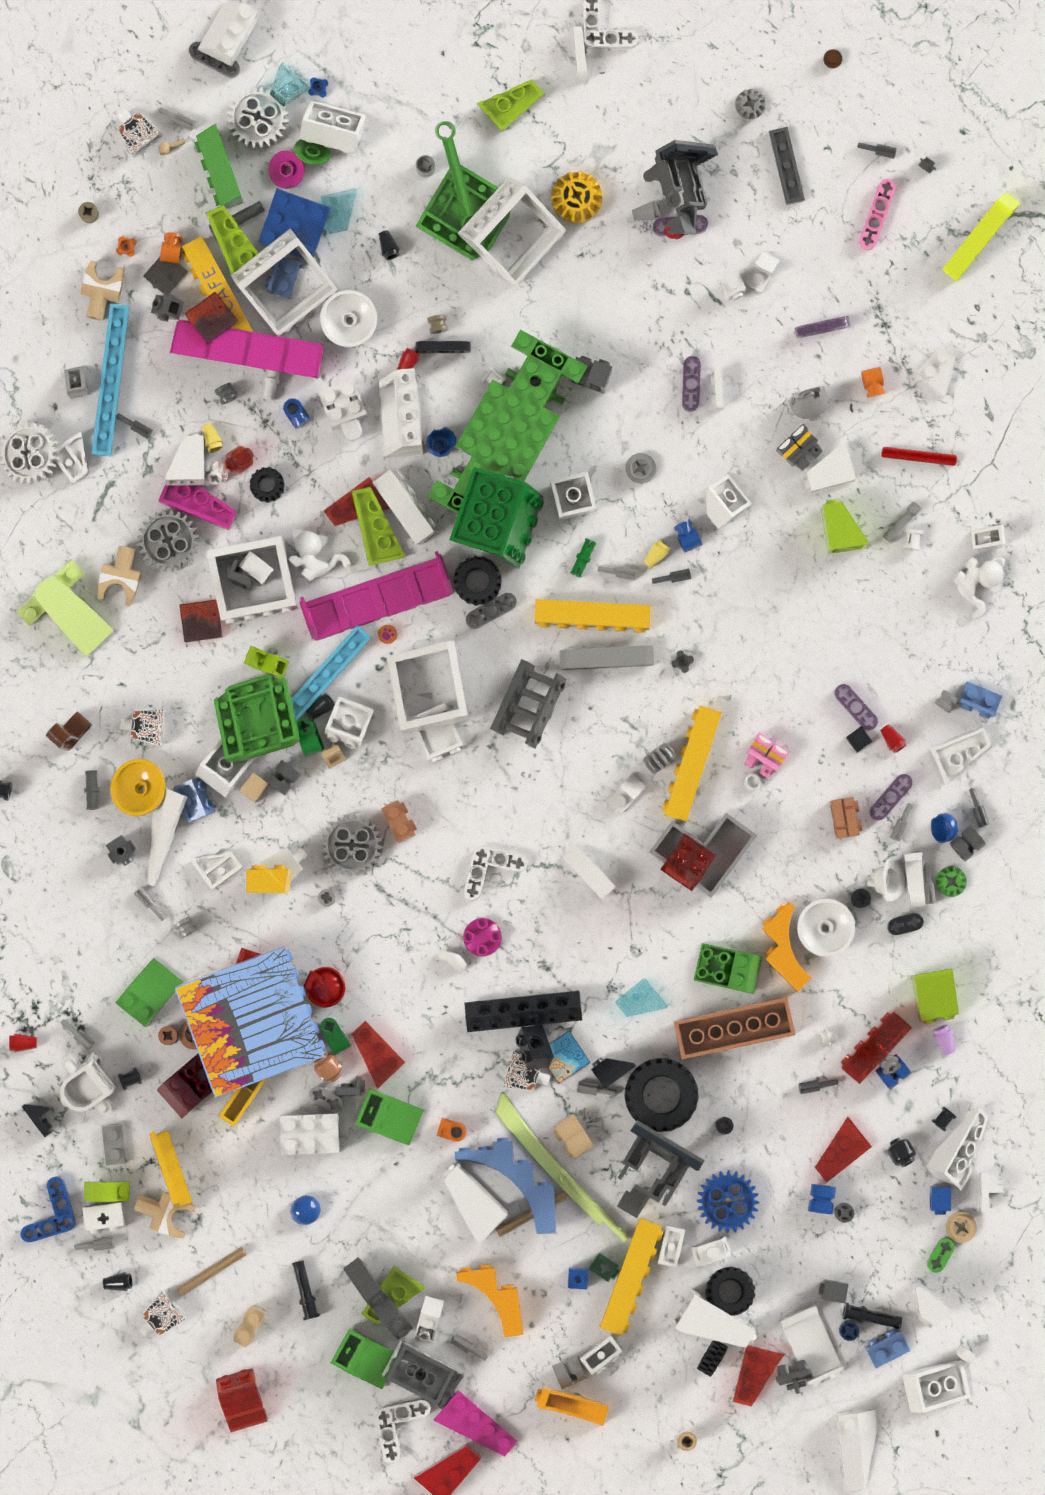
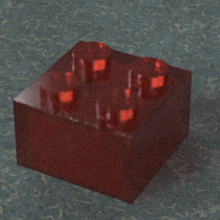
[660,833,716,891]

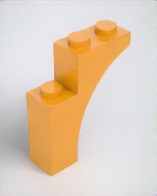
[762,902,811,992]
[456,1264,524,1337]
[534,1385,609,1426]

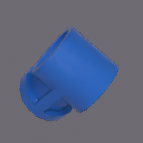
[283,398,311,429]
[674,520,702,553]

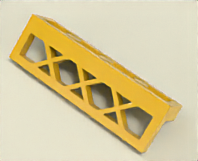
[149,1130,193,1210]

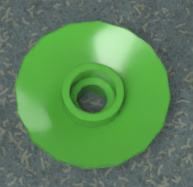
[294,139,331,165]

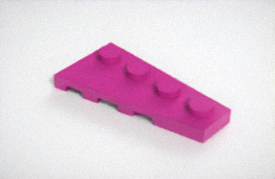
[158,484,236,530]
[433,1390,517,1457]

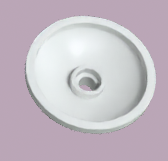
[320,290,378,347]
[797,899,855,957]

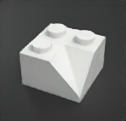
[550,471,597,520]

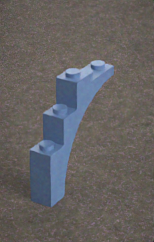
[455,1138,556,1234]

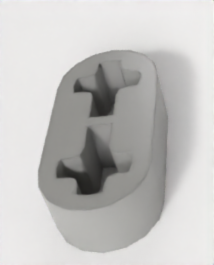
[309,1086,344,1113]

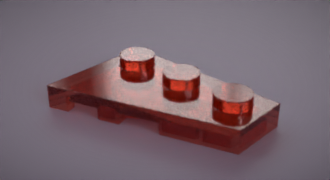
[323,477,390,526]
[352,1021,405,1089]
[814,1116,872,1183]
[732,1345,784,1407]

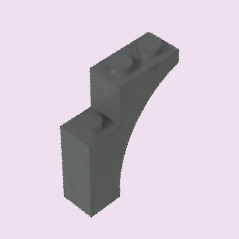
[343,1257,413,1339]

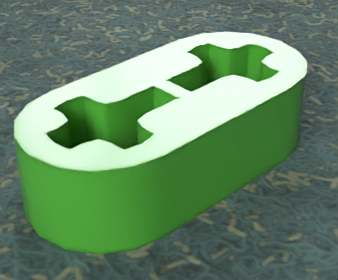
[927,1238,955,1273]

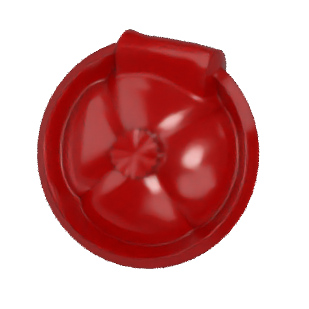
[303,967,346,1008]

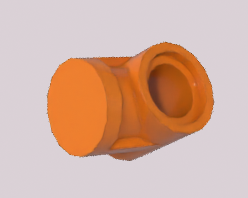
[160,232,183,264]
[861,367,886,398]
[436,1118,467,1142]

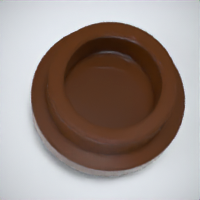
[823,49,842,69]

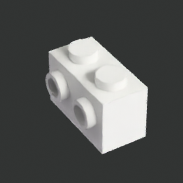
[580,1334,622,1375]

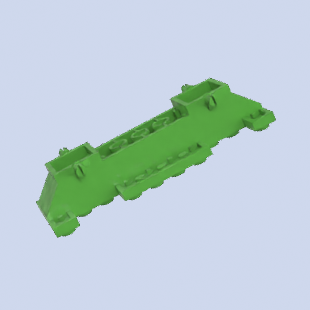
[428,329,588,514]

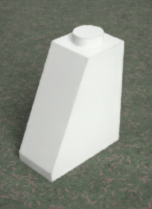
[166,433,204,486]
[803,442,856,493]

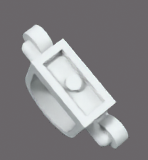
[60,1054,116,1116]

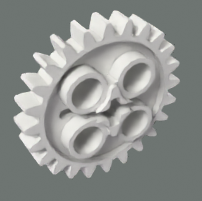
[227,87,289,149]
[0,422,60,484]

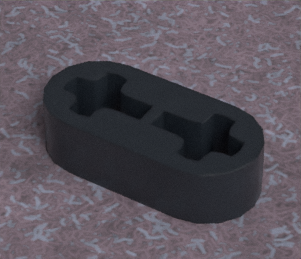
[887,913,924,935]

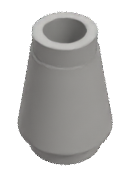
[632,201,661,221]

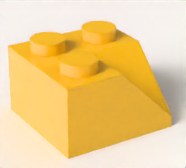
[246,865,291,893]

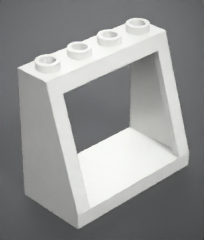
[458,177,566,286]
[231,229,338,336]
[379,368,423,458]
[206,536,297,624]
[384,640,469,734]
[443,1163,508,1243]
[673,1289,757,1348]

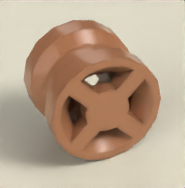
[158,1026,179,1045]

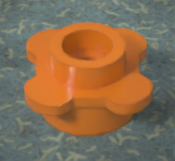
[116,236,137,257]

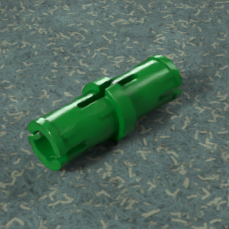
[570,538,597,578]

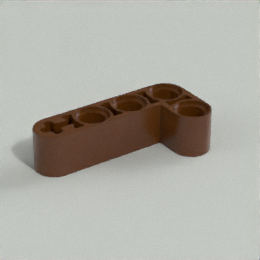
[45,711,92,751]

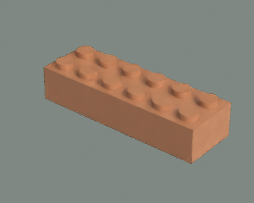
[673,997,795,1060]

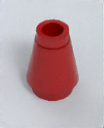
[397,348,420,370]
[880,724,906,754]
[9,1034,37,1053]

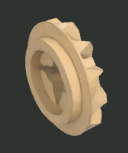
[946,1212,977,1243]

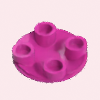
[463,918,502,957]

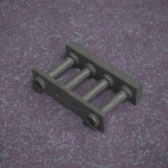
[490,659,567,749]

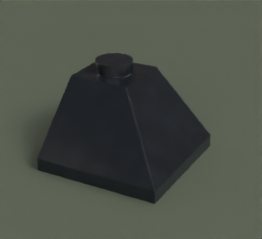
[591,1058,636,1089]

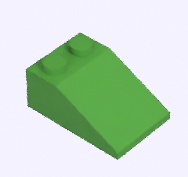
[115,958,183,1027]

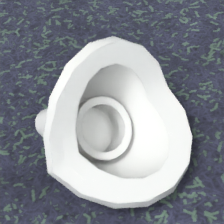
[867,859,905,901]

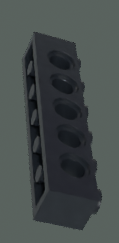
[464,991,582,1032]

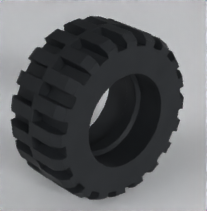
[625,1058,699,1132]

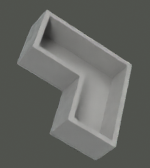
[649,813,757,898]

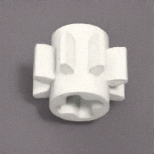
[205,461,230,485]

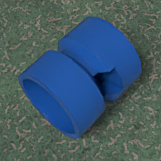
[875,1054,912,1090]
[808,1184,836,1214]

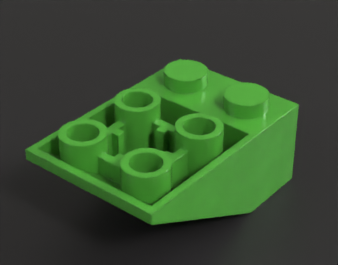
[694,943,762,994]
[355,1088,424,1145]
[330,1327,394,1389]

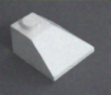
[706,474,752,529]

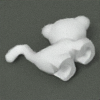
[288,529,351,583]
[952,556,1004,619]

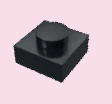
[846,726,872,753]

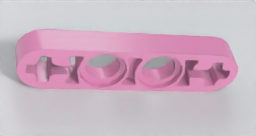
[859,179,896,250]

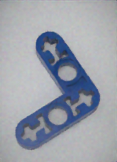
[20,1176,76,1242]

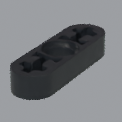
[415,341,471,353]

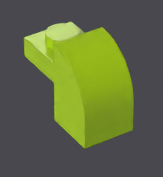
[244,646,289,678]
[84,1181,130,1202]

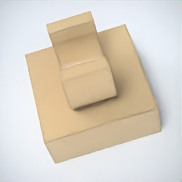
[321,742,346,769]

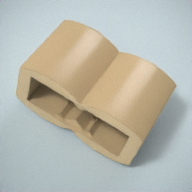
[553,1114,594,1159]
[233,1305,266,1347]

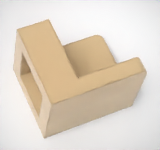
[240,773,269,803]

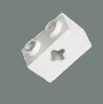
[82,1202,126,1234]

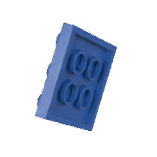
[258,188,331,259]

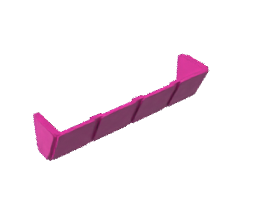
[170,319,324,378]
[299,551,453,641]

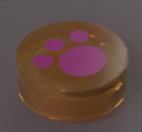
[378,625,397,644]

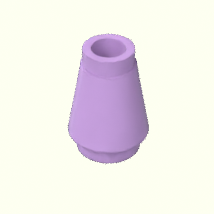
[933,1025,955,1055]

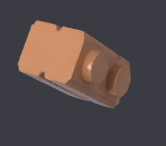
[829,797,862,839]

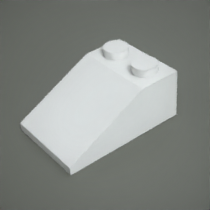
[195,740,257,797]
[902,1360,971,1413]

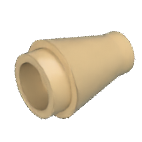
[677,1431,697,1451]

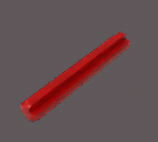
[881,447,957,466]

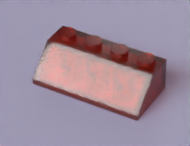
[840,1011,913,1084]

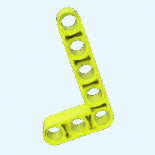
[942,192,1021,282]

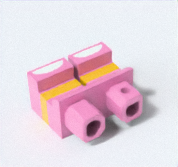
[744,733,790,779]

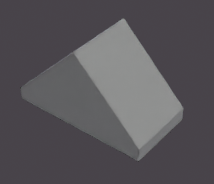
[64,366,89,399]

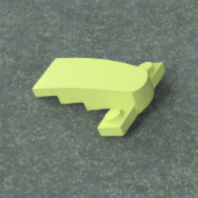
[16,559,114,657]

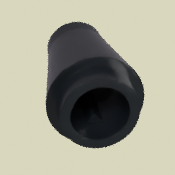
[378,230,400,260]
[306,693,335,720]
[103,1272,133,1291]

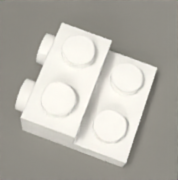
[324,697,374,749]

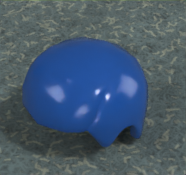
[426,427,456,457]
[931,813,958,843]
[290,1195,321,1225]

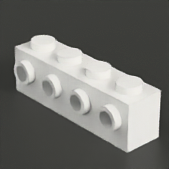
[372,469,439,545]

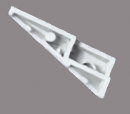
[148,787,188,886]

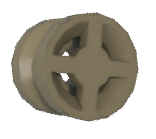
[78,202,99,224]
[427,315,448,334]

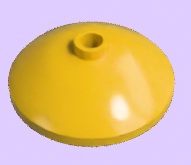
[110,759,165,816]

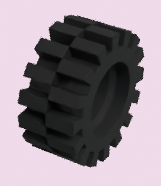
[249,467,285,503]
[697,1340,728,1377]

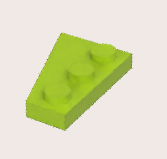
[477,79,544,132]
[361,1266,426,1325]

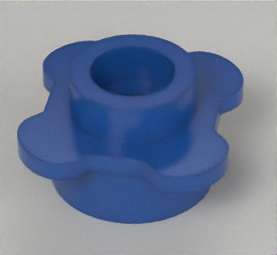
[308,77,329,98]

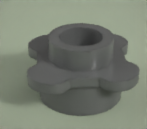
[918,157,936,174]
[671,650,694,673]

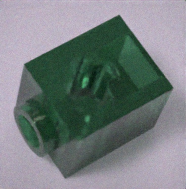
[589,1252,620,1282]

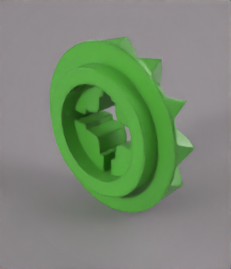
[936,866,967,897]

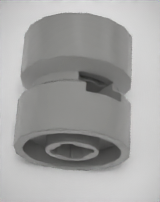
[552,1355,587,1389]

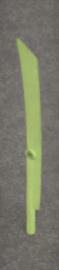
[495,1092,629,1242]

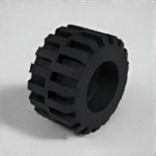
[453,556,502,606]
[705,1267,755,1316]

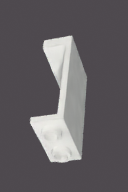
[779,1304,844,1387]

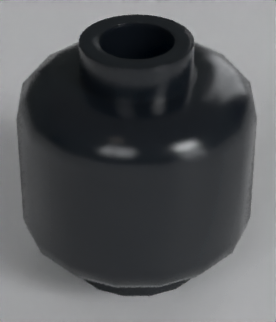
[887,1137,916,1168]

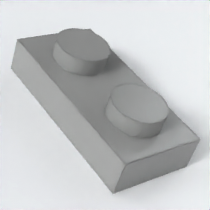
[102,1125,126,1165]

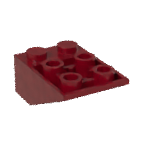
[157,1053,213,1119]

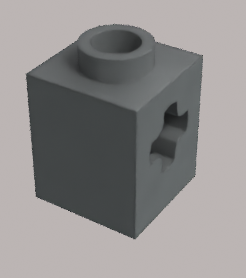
[818,1279,849,1304]

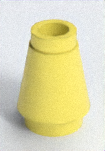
[201,423,223,453]
[644,539,670,568]

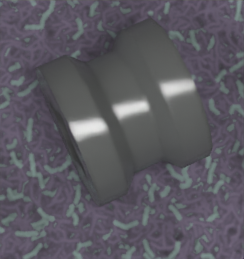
[215,382,238,405]
[834,1203,855,1223]

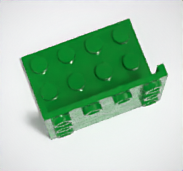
[449,467,544,568]

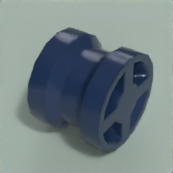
[839,1321,859,1341]

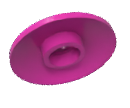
[268,150,305,189]

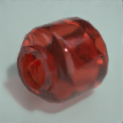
[225,445,254,474]

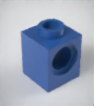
[930,1187,951,1215]
[568,1267,588,1290]

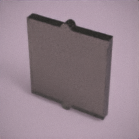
[143,257,188,294]

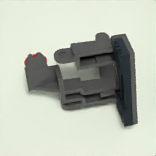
[643,140,718,239]
[617,1120,705,1218]

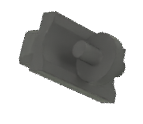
[776,1360,813,1394]

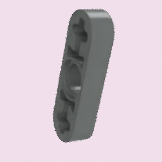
[189,42,240,78]
[466,593,517,629]

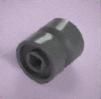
[265,760,301,796]
[949,826,986,862]

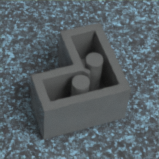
[568,356,612,394]

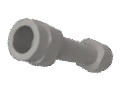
[883,501,921,543]

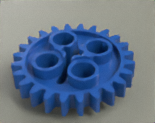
[696,1170,759,1233]

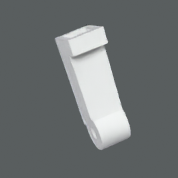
[903,852,925,909]

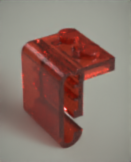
[216,1368,268,1432]

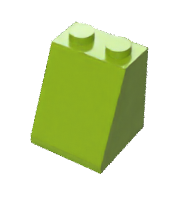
[821,499,868,554]
[911,968,959,1024]

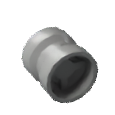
[416,155,435,178]

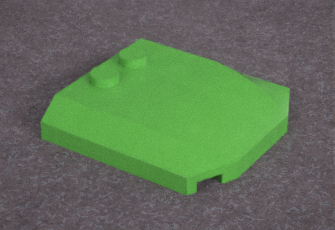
[415,164,510,261]
[214,675,300,762]

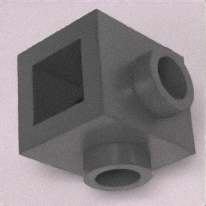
[151,293,184,322]
[106,835,136,866]

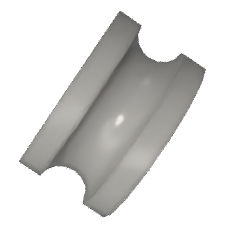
[318,889,335,907]

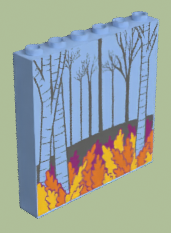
[174,946,326,1097]

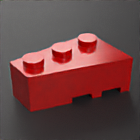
[414,1444,481,1495]

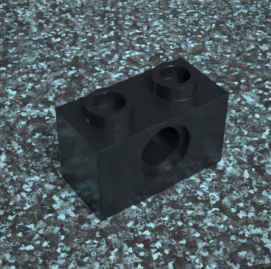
[516,1025,554,1070]

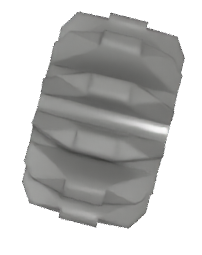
[643,743,676,774]

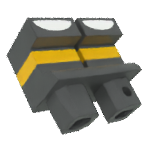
[776,424,823,471]

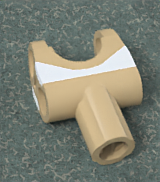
[80,260,124,321]
[98,546,141,606]
[134,1191,196,1238]

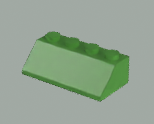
[194,124,244,209]

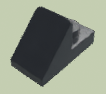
[21,1104,53,1137]

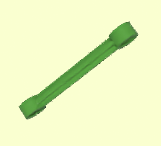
[435,121,474,228]

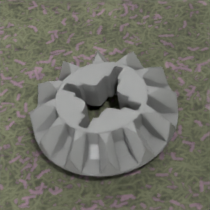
[735,89,766,119]
[625,453,656,484]

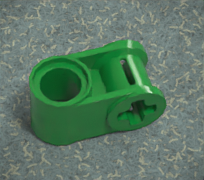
[297,718,324,756]
[321,1018,351,1055]

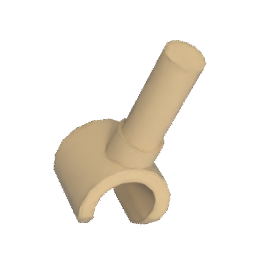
[159,139,185,155]

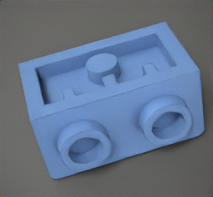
[265,257,301,299]
[958,681,1002,719]
[173,778,215,823]
[865,1328,910,1368]

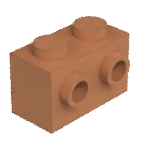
[381,800,417,844]

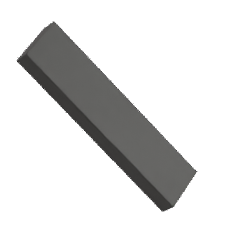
[769,127,805,205]

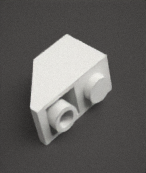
[414,1296,444,1343]

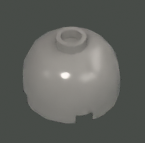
[789,387,828,421]

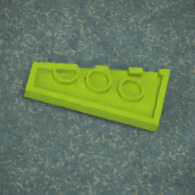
[205,205,270,284]
[351,487,406,566]

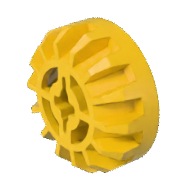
[551,171,602,224]

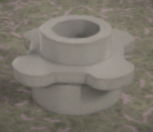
[880,1055,901,1075]

